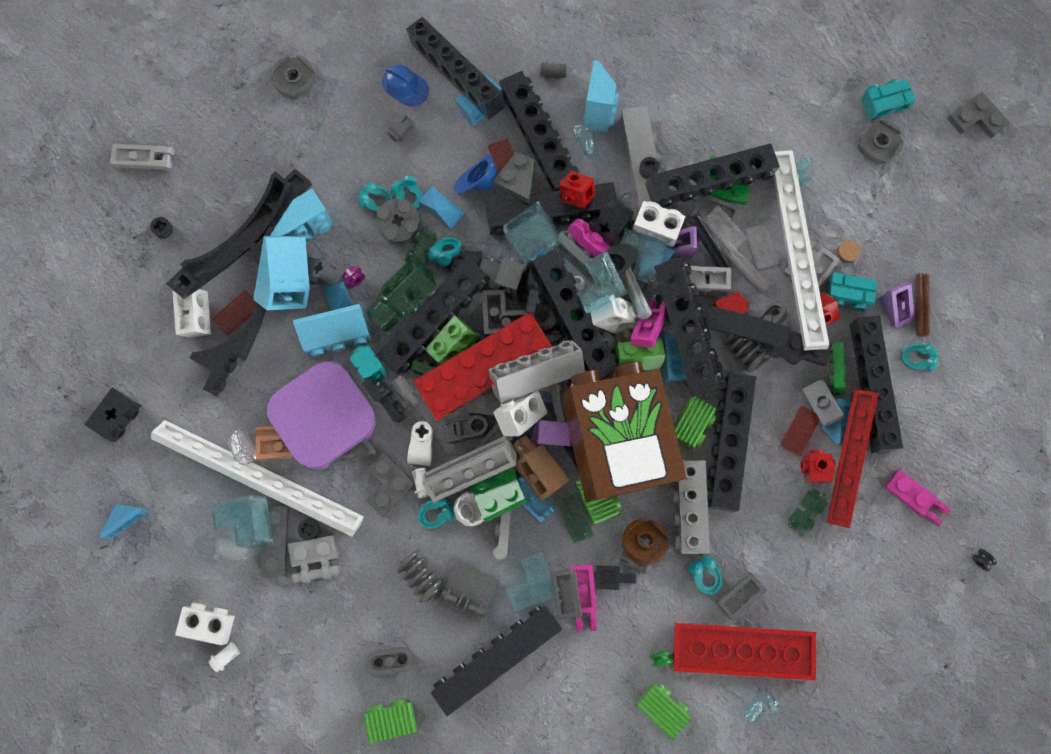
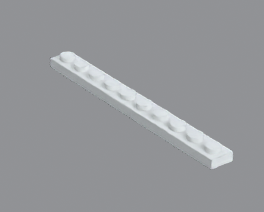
[773,150,829,350]
[151,420,364,537]

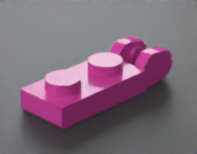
[568,218,611,258]
[630,298,668,348]
[884,470,951,526]
[569,564,597,632]

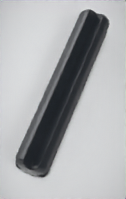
[689,214,731,268]

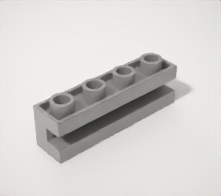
[546,231,628,300]
[488,340,585,403]
[422,436,517,503]

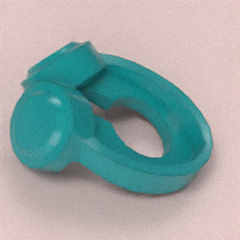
[391,176,422,210]
[358,182,392,213]
[428,237,461,267]
[901,343,939,372]
[418,497,455,529]
[688,556,722,595]

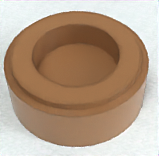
[837,240,861,263]

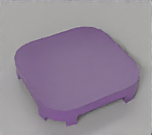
[267,362,377,470]

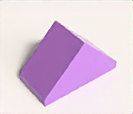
[668,226,697,258]
[879,282,915,328]
[532,420,572,446]

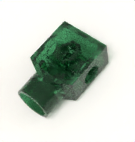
[366,255,437,332]

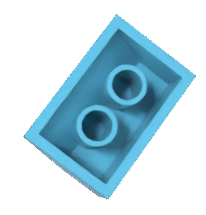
[583,60,619,134]
[293,304,372,357]

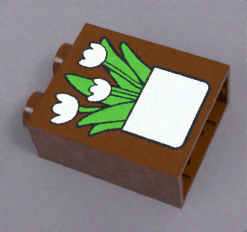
[561,362,687,503]

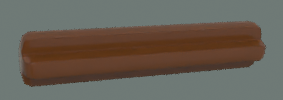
[915,273,930,337]

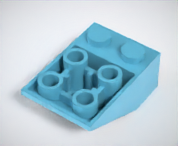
[270,189,334,244]
[253,236,310,310]

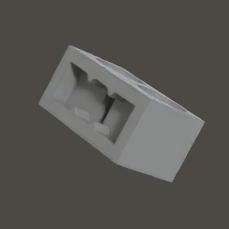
[690,266,731,296]

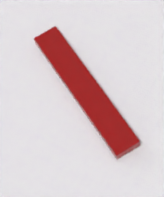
[826,389,879,528]

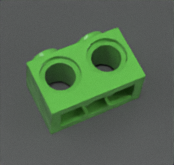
[425,315,480,364]

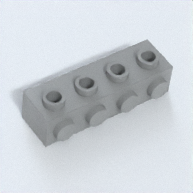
[672,460,710,554]

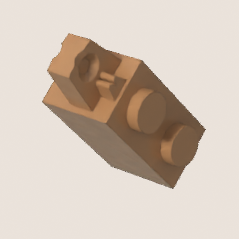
[514,435,570,502]

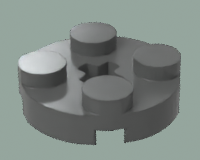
[272,56,316,100]
[858,120,904,164]
[376,199,420,243]

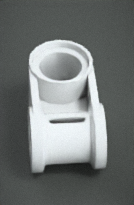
[407,421,433,466]

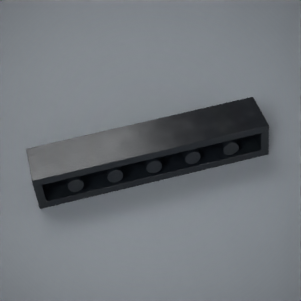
[485,182,617,236]
[431,605,563,717]

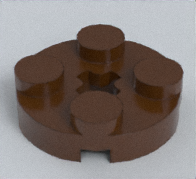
[621,519,668,567]

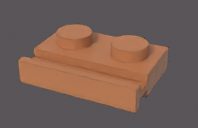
[255,426,294,461]

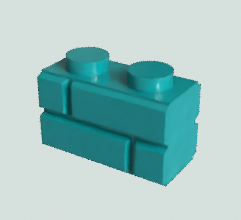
[861,78,916,120]
[825,272,877,312]
[350,346,388,381]

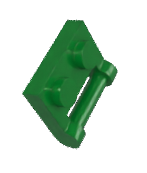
[829,342,847,395]

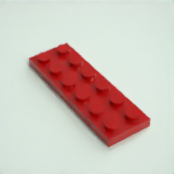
[413,312,552,421]
[673,623,816,680]

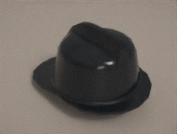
[589,244,639,287]

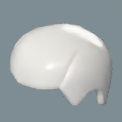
[453,492,484,526]

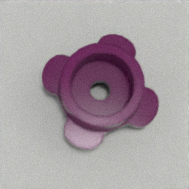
[343,266,365,289]

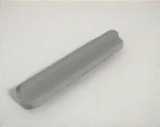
[719,240,770,292]
[622,267,652,320]

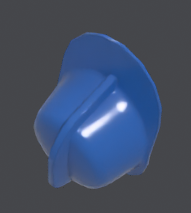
[382,65,429,106]
[454,155,499,194]

